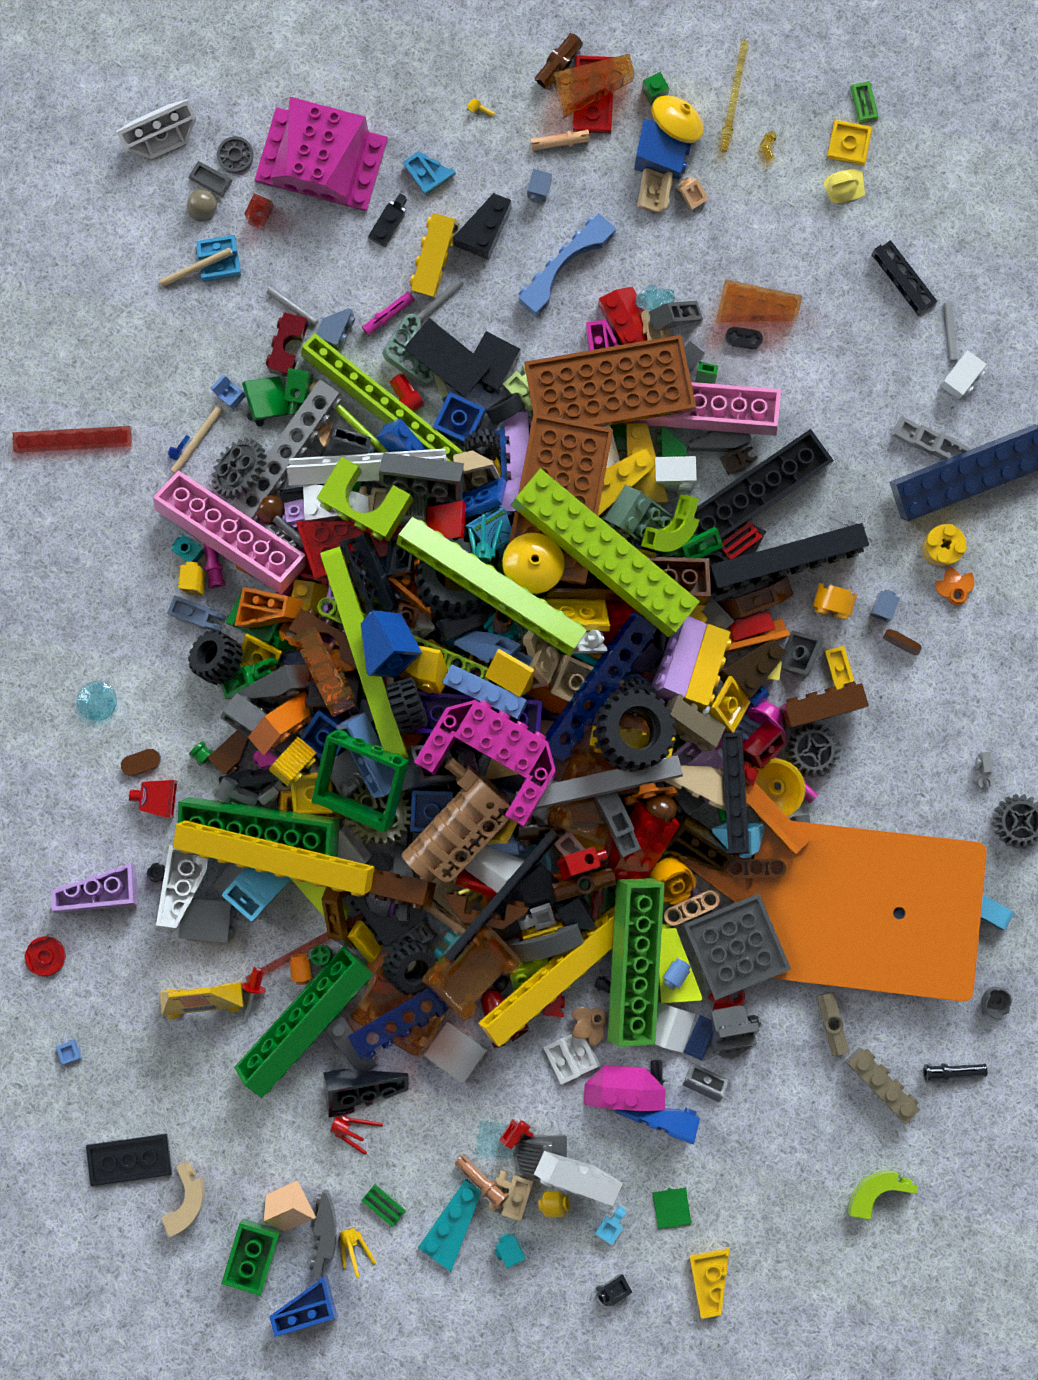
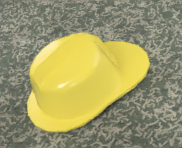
[824,169,865,203]

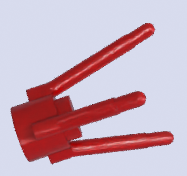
[330,1115,383,1155]

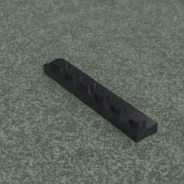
[722,732,750,855]

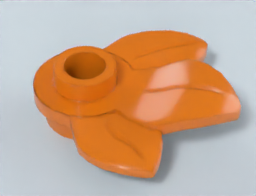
[935,567,974,606]

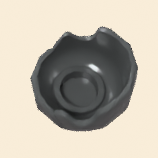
[981,987,1012,1020]

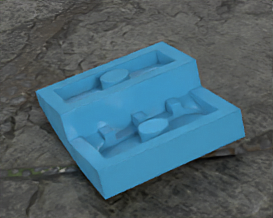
[196,235,241,282]

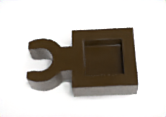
[720,446,758,475]

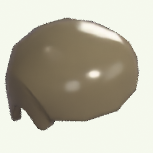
[187,189,217,222]

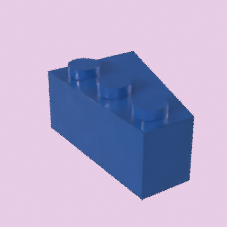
[269,1276,338,1337]

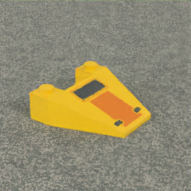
[159,982,245,1019]

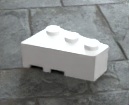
[655,456,697,496]

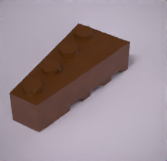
[778,681,869,731]
[363,869,437,910]

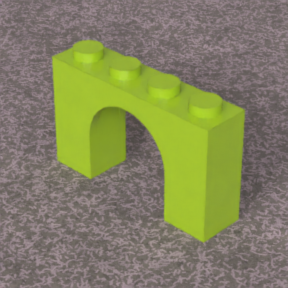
[317,457,414,541]

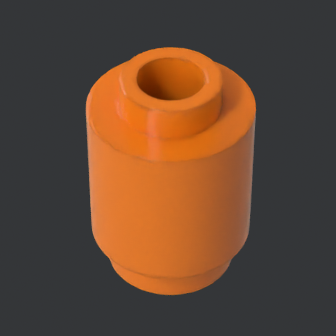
[289,953,312,985]

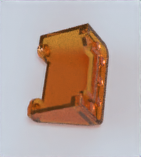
[547,748,619,845]
[422,926,522,1021]
[350,965,450,1056]

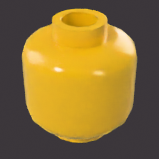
[538,1190,570,1218]

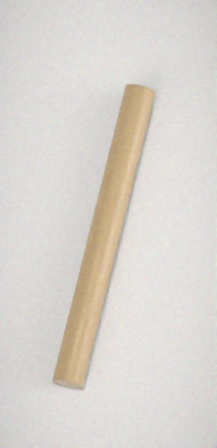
[160,247,233,287]
[170,406,222,474]

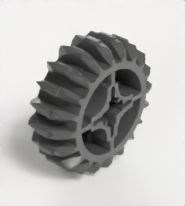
[786,723,841,778]
[992,794,1038,848]

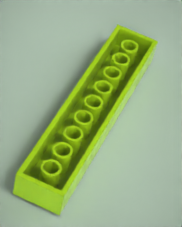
[510,468,700,637]

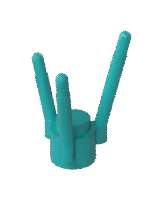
[468,514,503,563]

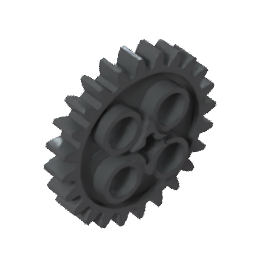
[211,438,267,500]

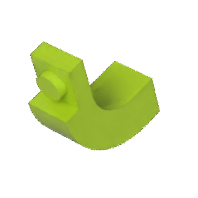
[641,494,699,552]
[847,1170,918,1220]

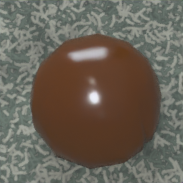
[255,495,285,525]
[646,794,677,822]

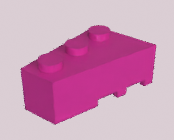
[586,320,618,351]

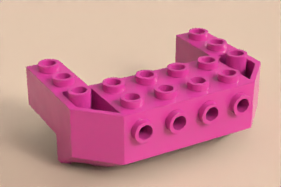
[414,700,556,828]

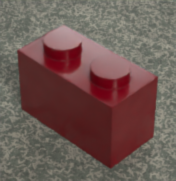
[743,722,788,769]

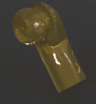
[759,131,777,162]

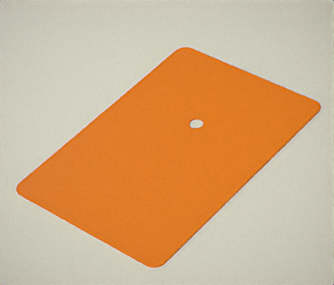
[750,820,987,1002]

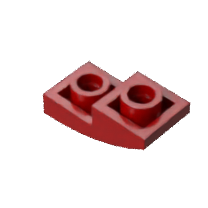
[730,610,776,642]

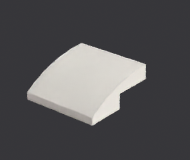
[543,1033,600,1084]

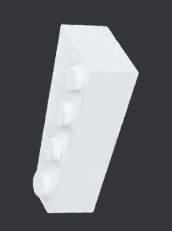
[534,1151,623,1206]

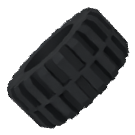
[415,538,495,620]
[592,689,677,772]

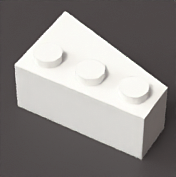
[303,484,369,522]

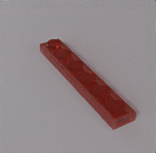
[12,426,132,453]

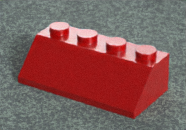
[598,286,648,345]

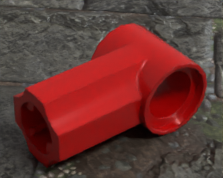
[389,373,425,412]

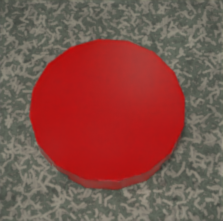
[24,936,66,977]

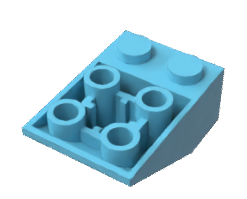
[222,867,291,922]

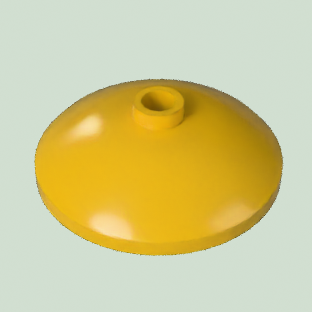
[651,95,704,143]
[502,533,565,594]
[746,758,806,816]

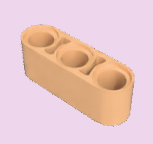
[664,889,721,926]

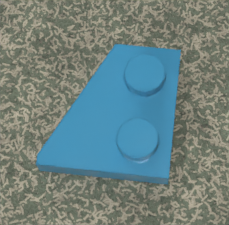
[403,151,456,195]

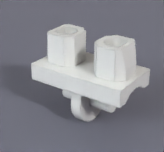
[572,630,607,654]

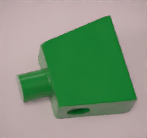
[284,368,313,415]

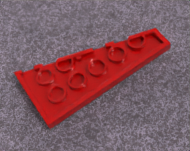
[296,521,405,579]

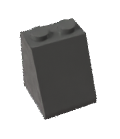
[402,745,456,791]

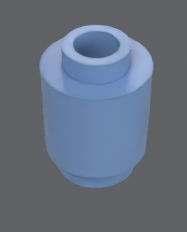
[662,958,691,990]

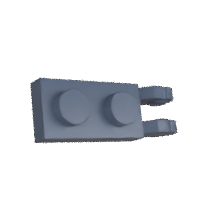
[167,595,226,631]

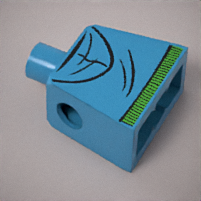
[465,506,512,558]

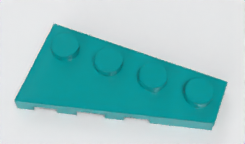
[418,1179,481,1272]

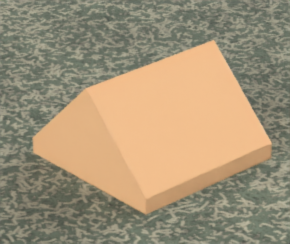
[264,1180,316,1232]

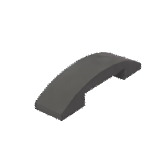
[500,924,584,962]

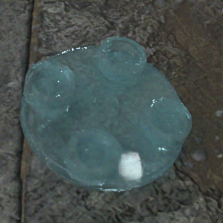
[636,285,675,310]
[77,681,117,721]

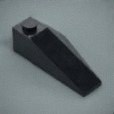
[323,1069,409,1118]

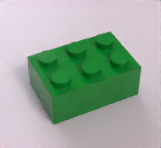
[221,1219,282,1296]

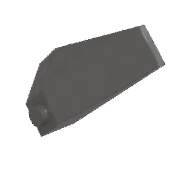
[230,664,313,700]

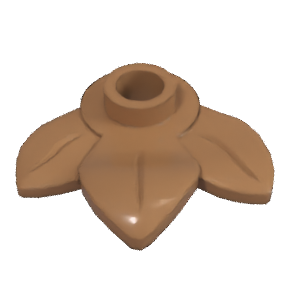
[571,1007,607,1046]

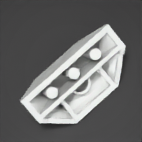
[116,99,197,159]

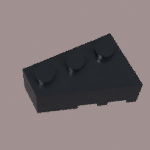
[452,193,512,260]

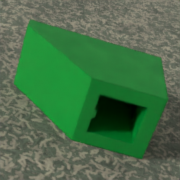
[656,427,686,457]

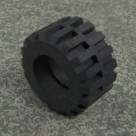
[188,630,243,685]
[386,677,428,734]
[382,938,439,996]

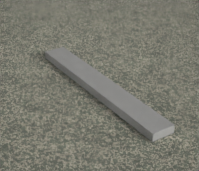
[516,755,683,810]

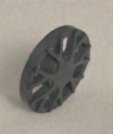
[217,136,254,173]

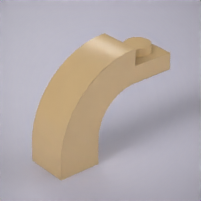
[161,1160,205,1237]

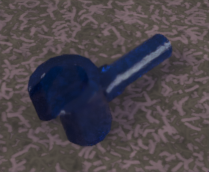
[168,435,190,460]

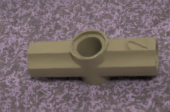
[816,992,849,1056]

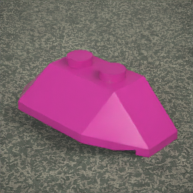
[584,1065,666,1111]

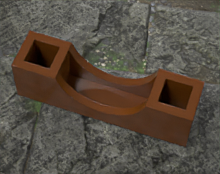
[289,608,357,670]

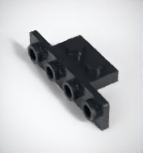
[218,765,285,791]

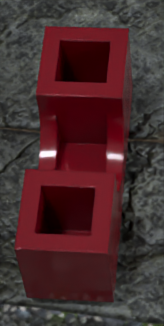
[266,312,309,377]

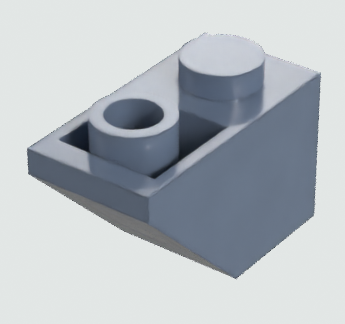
[316,308,355,350]

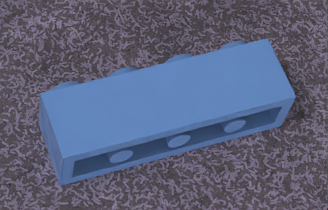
[443,664,528,720]
[336,712,395,798]

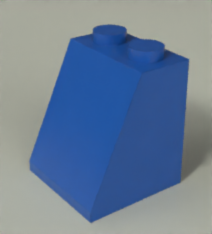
[634,119,691,179]
[360,611,422,678]

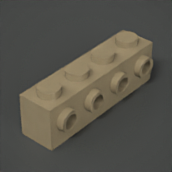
[845,1047,920,1124]

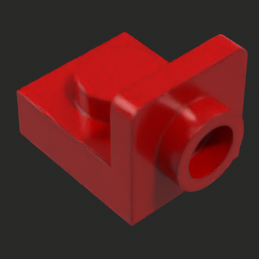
[499,1119,534,1150]

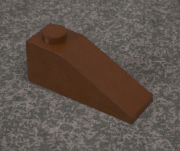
[208,730,250,775]

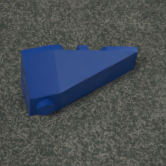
[614,1107,700,1145]

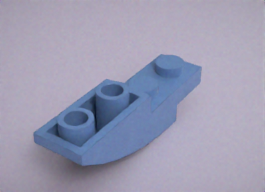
[454,631,533,666]

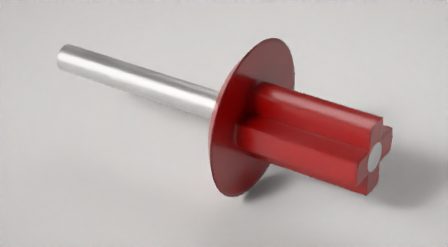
[241,967,266,1022]

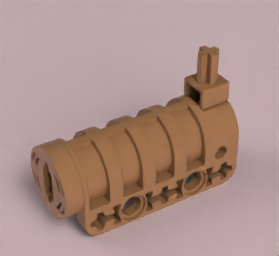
[402,758,511,882]

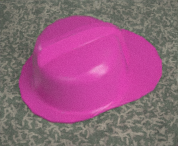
[746,700,786,737]

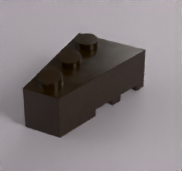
[718,639,787,698]
[663,813,735,872]

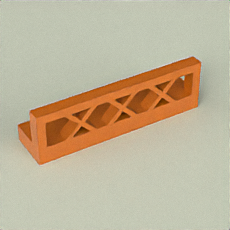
[724,618,790,653]
[746,783,810,854]

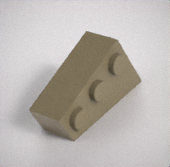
[665,693,726,752]

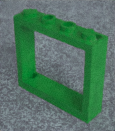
[311,730,409,833]

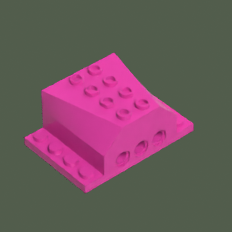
[254,97,388,212]

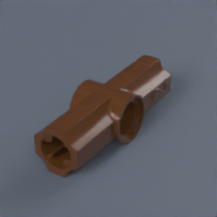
[535,33,583,90]
[552,867,616,902]

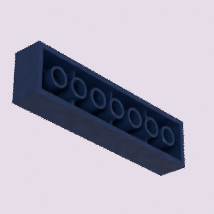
[889,424,1038,522]

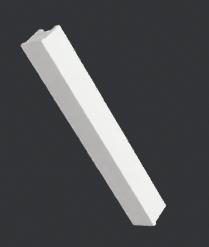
[287,449,447,486]

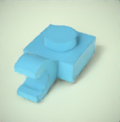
[595,1206,626,1245]

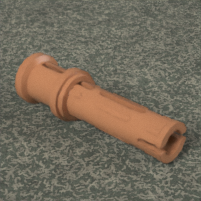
[455,1155,509,1209]

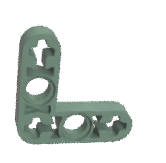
[382,313,434,386]

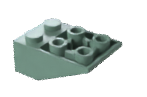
[605,484,674,552]

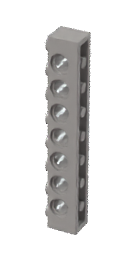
[232,380,342,522]

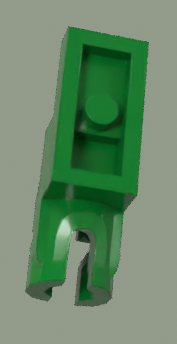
[655,527,723,558]
[221,657,279,699]

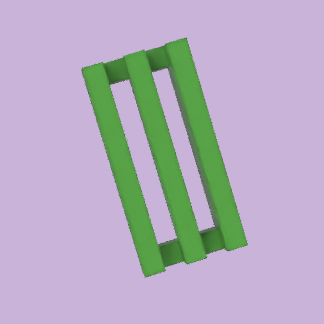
[850,81,879,123]

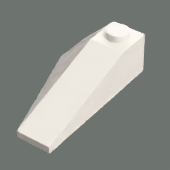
[156,845,209,929]

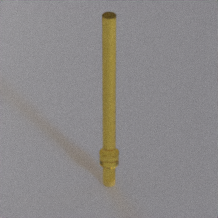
[720,40,749,153]

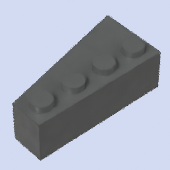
[379,453,464,503]

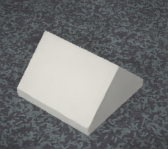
[655,1001,695,1053]

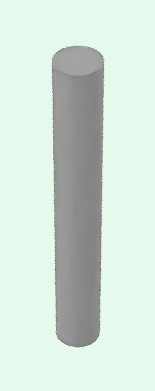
[417,278,463,323]
[266,286,318,326]
[944,302,958,361]

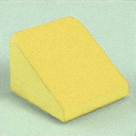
[765,661,782,682]

